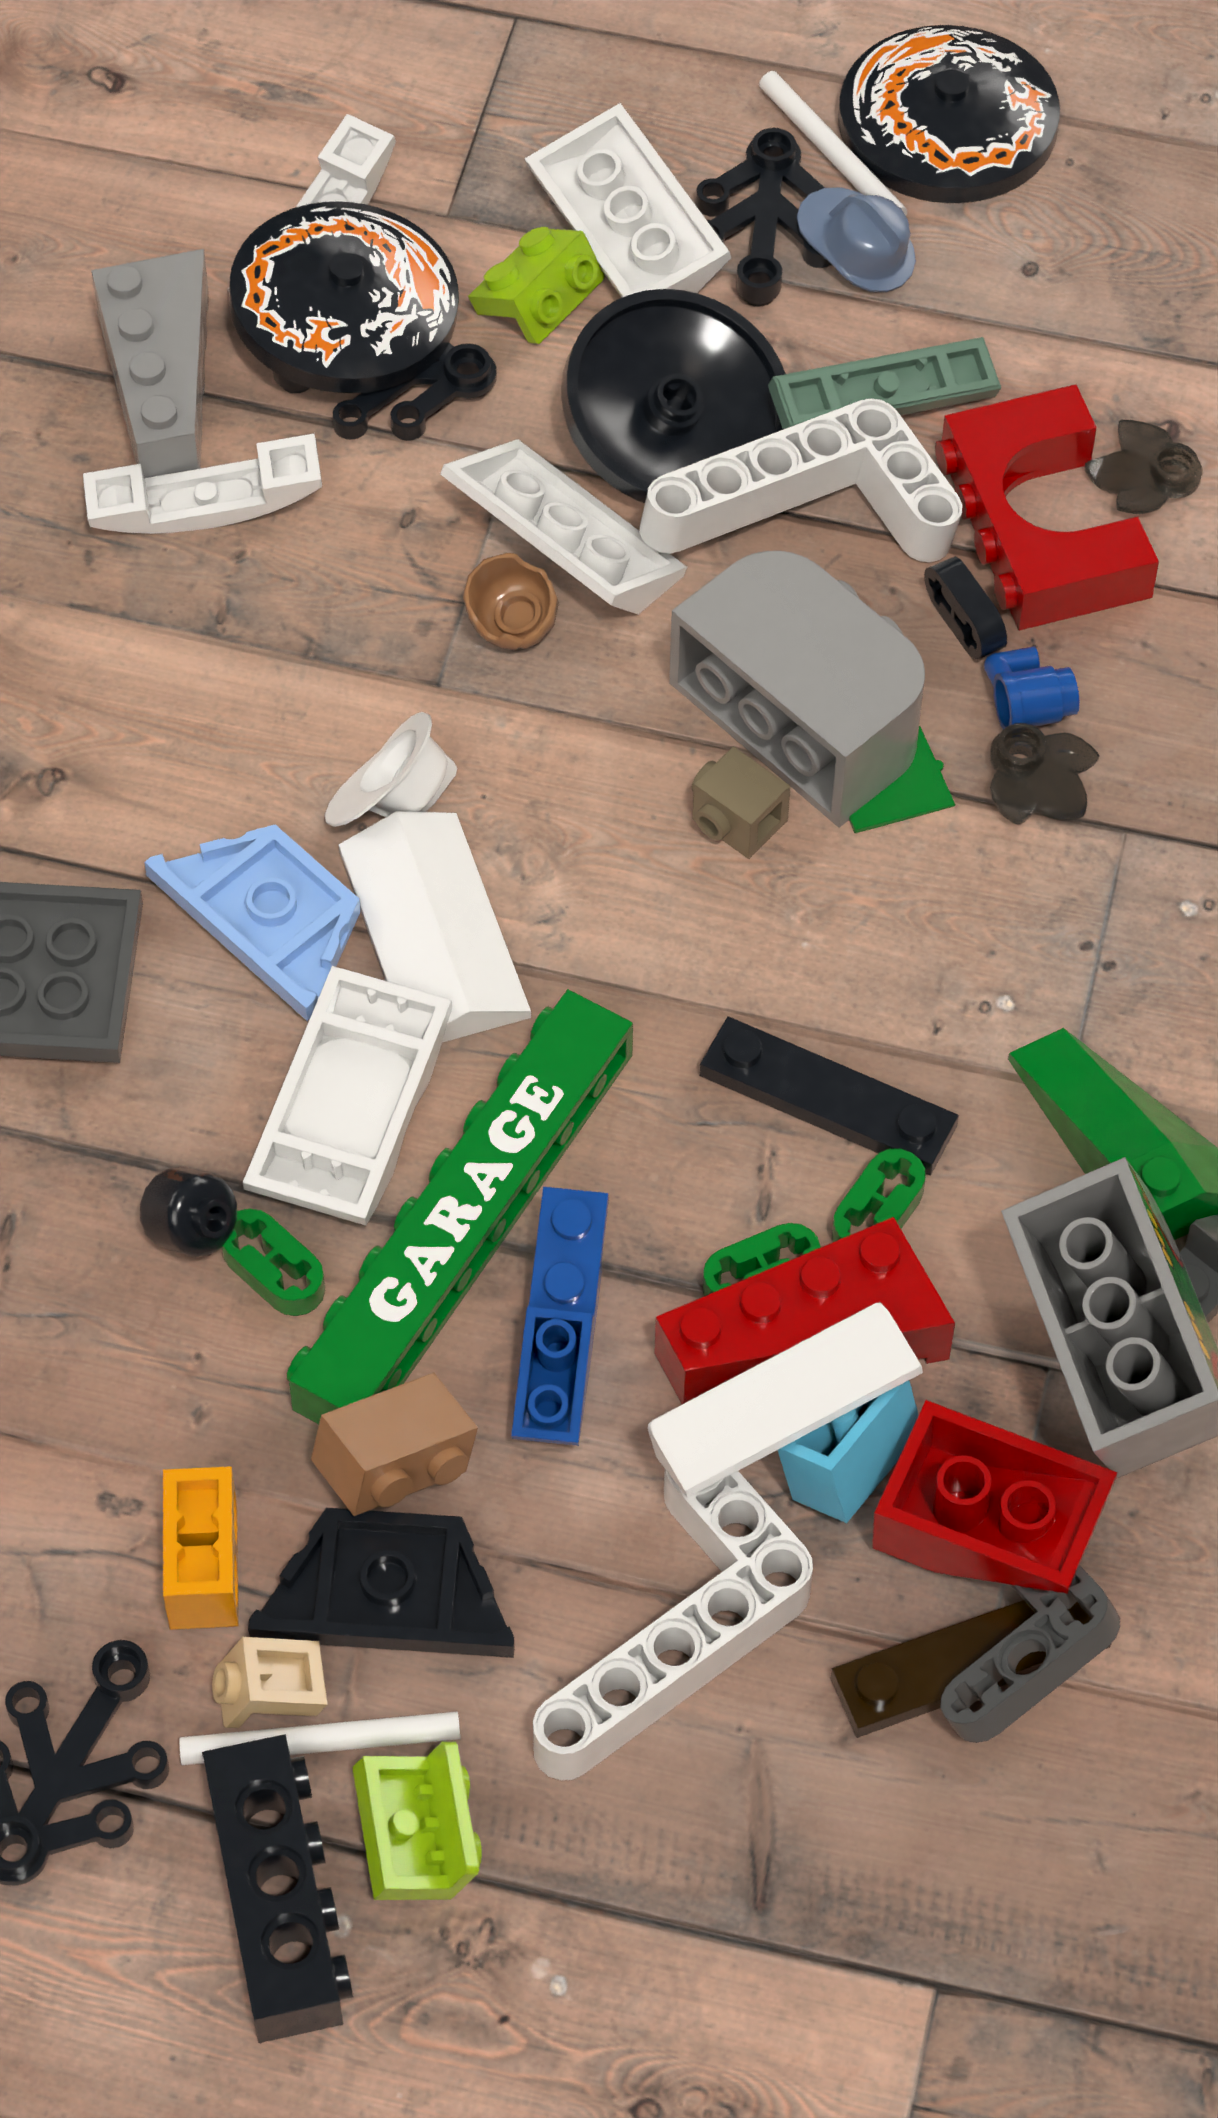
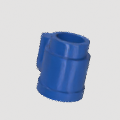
[984,646,1080,733]

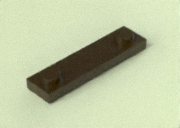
[830,1600,1111,1738]

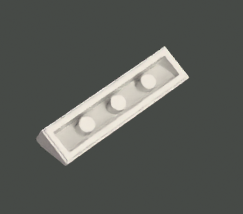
[648,1302,923,1498]

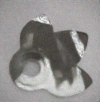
[1084,420,1203,514]
[990,723,1100,825]

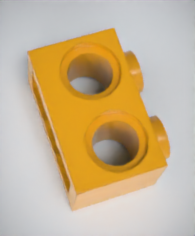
[163,1466,239,1630]

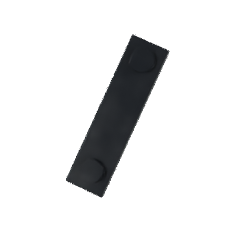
[699,1016,959,1176]

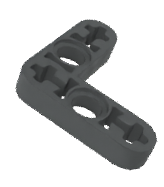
[941,1565,1120,1743]

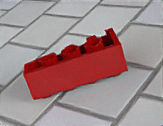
[654,1217,955,1404]

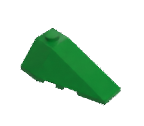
[1008,1028,1218,1240]

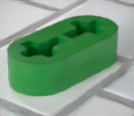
[832,1149,926,1242]
[222,1208,325,1316]
[702,1223,821,1296]

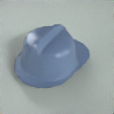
[797,187,916,292]

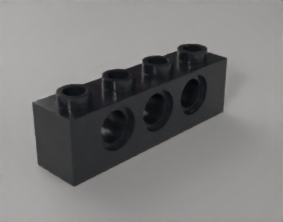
[202,1734,353,2043]

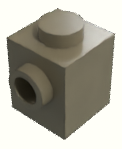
[692,746,790,859]

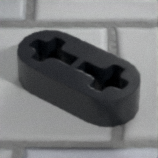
[924,556,1007,660]

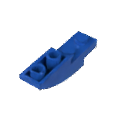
[511,1187,609,1446]

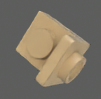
[212,1637,327,1728]

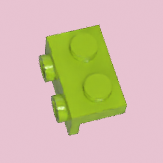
[468,227,605,344]
[352,1742,482,1900]

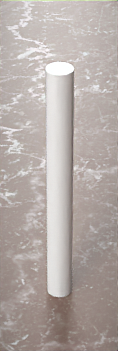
[759,71,907,216]
[179,1711,460,1765]

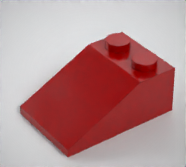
[872,1400,1118,1594]

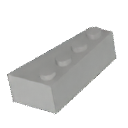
[91,249,209,478]

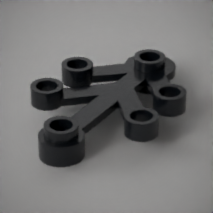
[696,128,832,306]
[273,343,497,441]
[0,1640,169,1886]

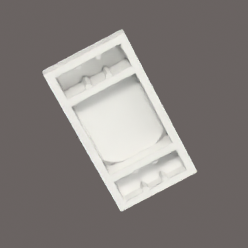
[243,966,452,1226]

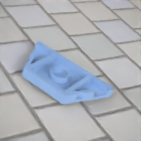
[144,825,360,1021]

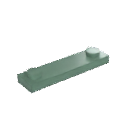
[768,337,1001,430]

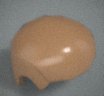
[463,553,559,650]

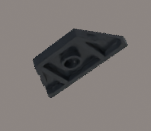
[248,1508,515,1658]

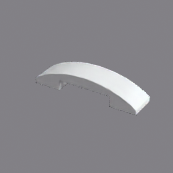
[227,114,396,293]
[83,434,323,534]

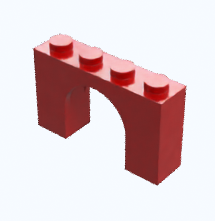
[935,384,1159,631]

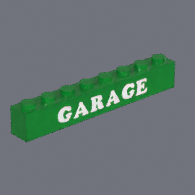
[287,989,633,1425]

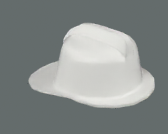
[325,712,457,827]

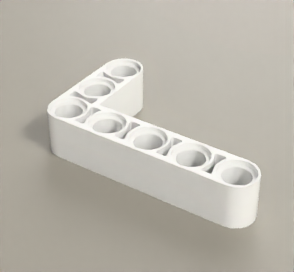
[640,399,962,562]
[533,1469,813,1780]

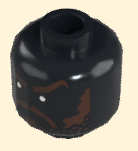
[140,1166,237,1257]

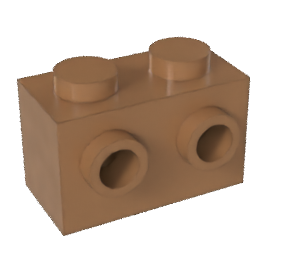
[311,1372,478,1516]

